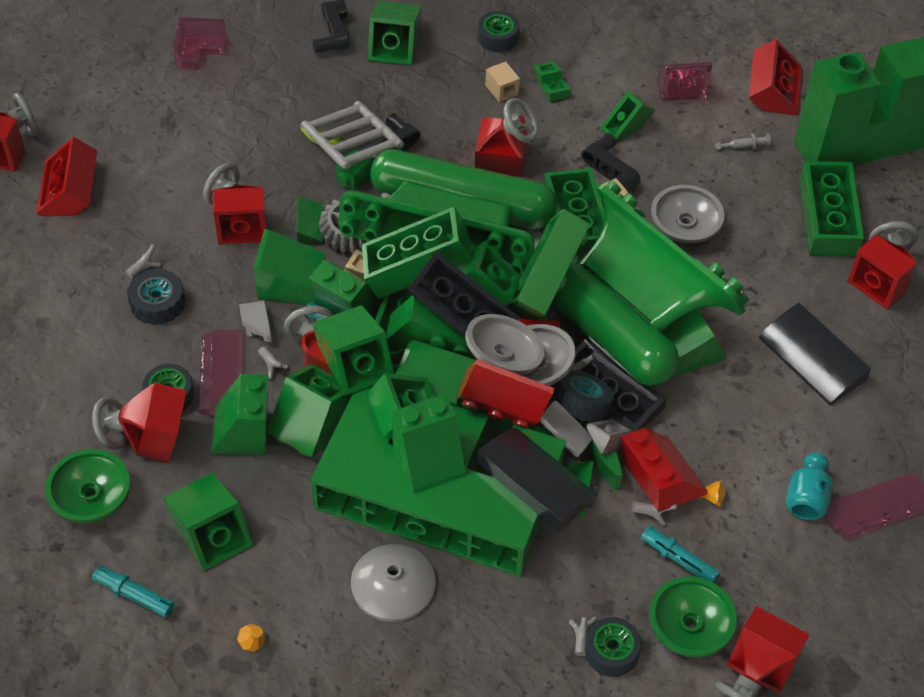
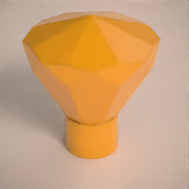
[699,480,726,507]
[237,624,265,652]

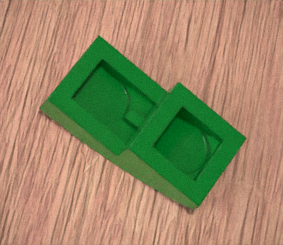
[533,61,571,102]
[587,439,623,490]

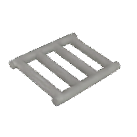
[301,101,404,170]

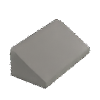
[540,401,592,457]
[586,419,631,454]

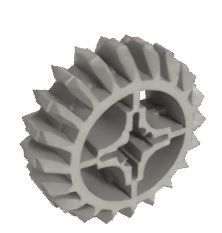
[319,199,367,255]

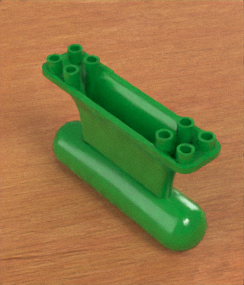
[339,149,557,277]
[551,180,749,387]

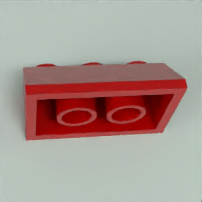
[749,39,802,116]
[36,136,97,216]
[456,359,555,429]
[621,428,707,512]

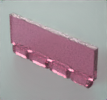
[199,330,243,418]
[824,472,924,540]

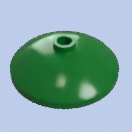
[45,449,130,523]
[649,576,737,658]

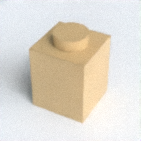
[485,61,520,102]

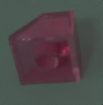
[657,62,712,101]

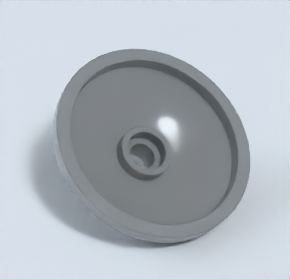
[651,185,724,243]
[465,314,544,375]
[521,324,576,386]
[351,544,436,622]

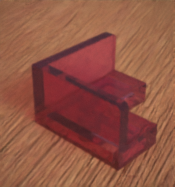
[173,17,227,69]

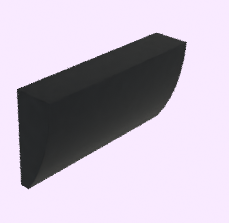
[406,251,519,337]
[759,302,871,405]
[574,339,666,432]
[477,427,598,532]

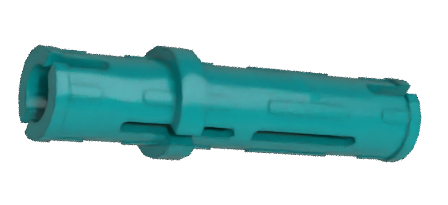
[641,525,721,583]
[92,564,175,618]

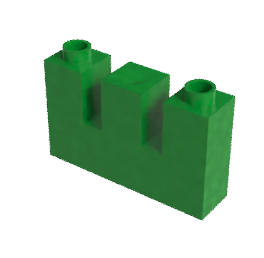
[794,37,924,166]
[311,385,566,577]

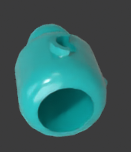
[785,453,834,521]

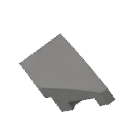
[239,301,272,342]

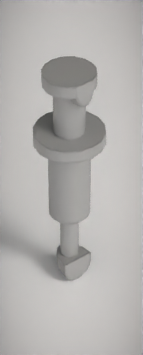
[715,134,771,150]

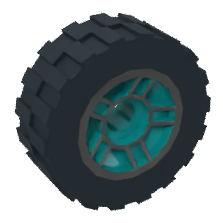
[127,269,186,325]
[552,370,614,422]

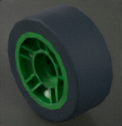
[477,11,519,52]
[142,364,194,411]
[585,617,641,676]

